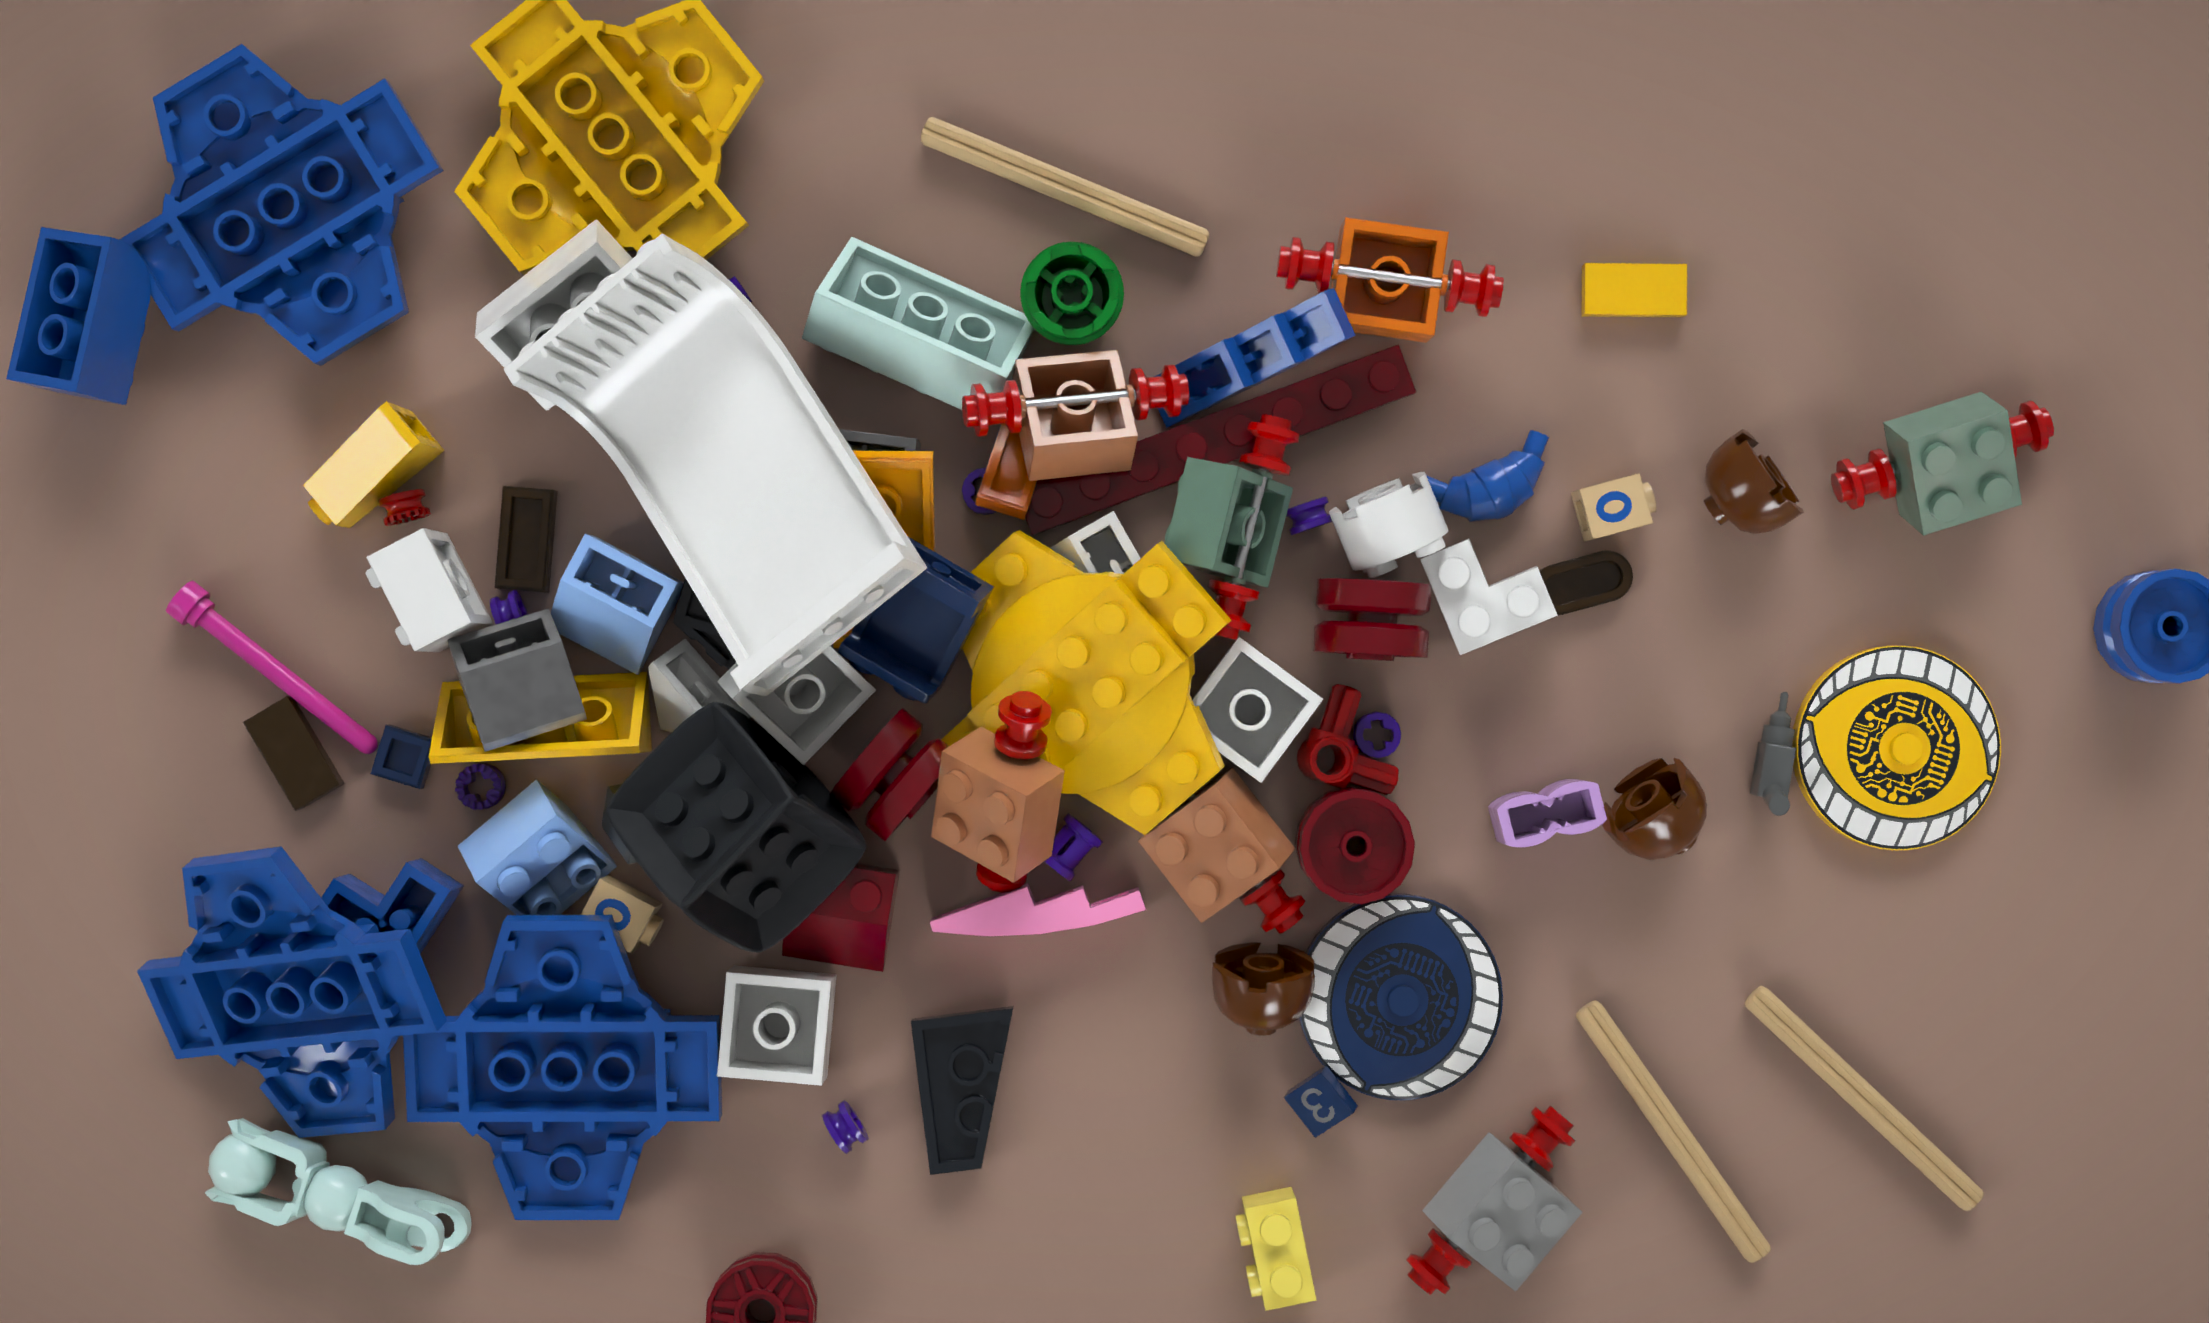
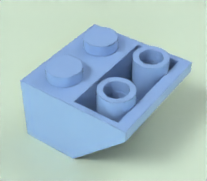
[551,533,684,675]
[458,779,617,915]

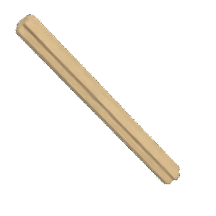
[921,117,1209,257]
[1745,986,1984,1211]
[1576,1000,1771,1263]

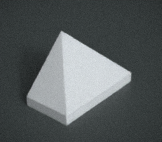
[648,639,751,732]

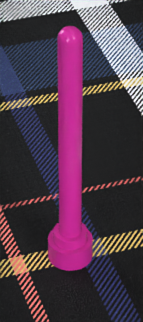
[166,580,378,754]

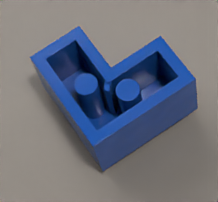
[321,858,464,954]

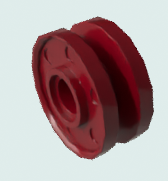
[706,1252,818,1323]

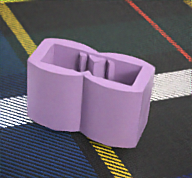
[1488,779,1607,847]

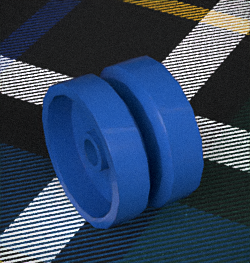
[2093,569,2209,683]

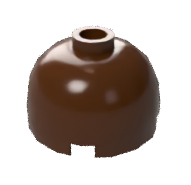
[1704,429,1804,534]
[1602,758,1707,860]
[1212,942,1315,1036]

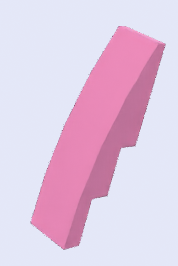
[930,883,1146,936]

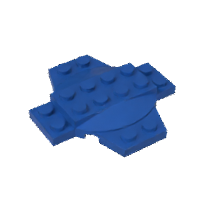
[119,44,444,366]
[137,846,447,1138]
[403,915,722,1220]

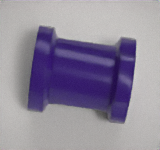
[1045,812,1103,881]

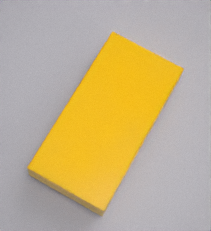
[1581,263,1687,317]

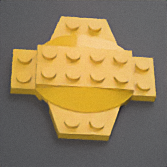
[454,0,764,275]
[941,530,1232,835]

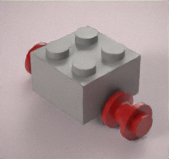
[1406,1106,1582,1295]

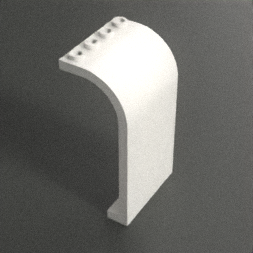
[504,234,927,697]

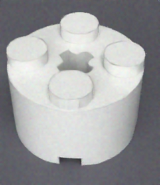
[1329,472,1449,578]

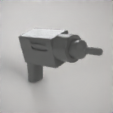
[1750,692,1796,816]

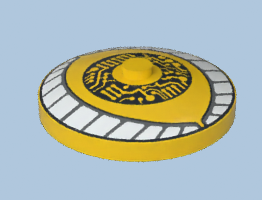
[1792,646,2001,850]

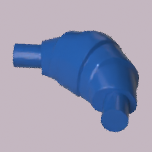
[1426,430,1549,522]

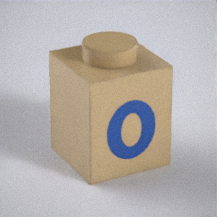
[1571,473,1656,542]
[581,875,664,953]

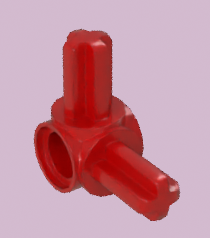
[1297,684,1399,795]

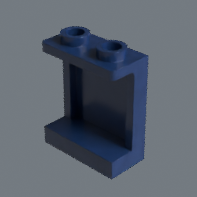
[837,537,994,704]

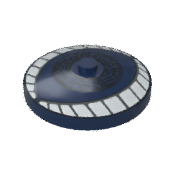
[1299,894,1503,1101]

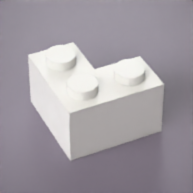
[1420,539,1558,655]

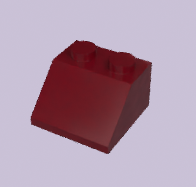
[782,863,900,972]

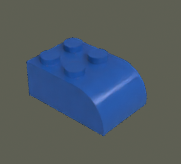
[6,227,151,405]

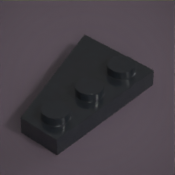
[911,1006,1014,1175]

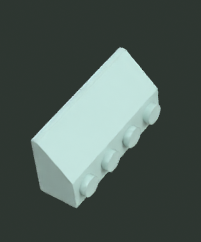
[802,237,1035,410]

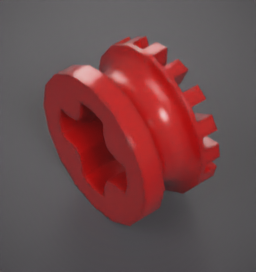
[378,489,431,526]

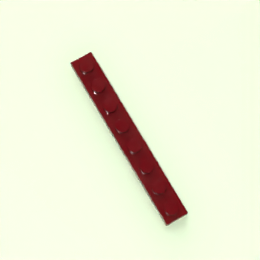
[1025,344,1416,536]

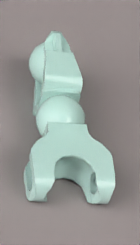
[204,1118,472,1265]

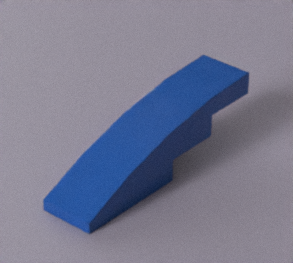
[1154,288,1356,428]

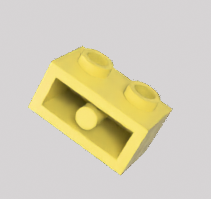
[1235,1187,1317,1311]

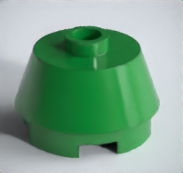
[1020,241,1124,345]

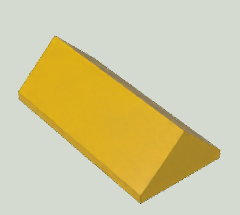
[428,672,652,764]

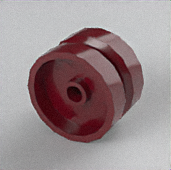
[1313,578,1432,661]
[829,708,949,841]
[1295,786,1415,904]

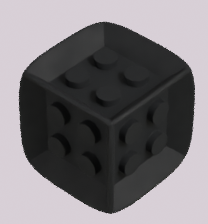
[607,702,867,953]

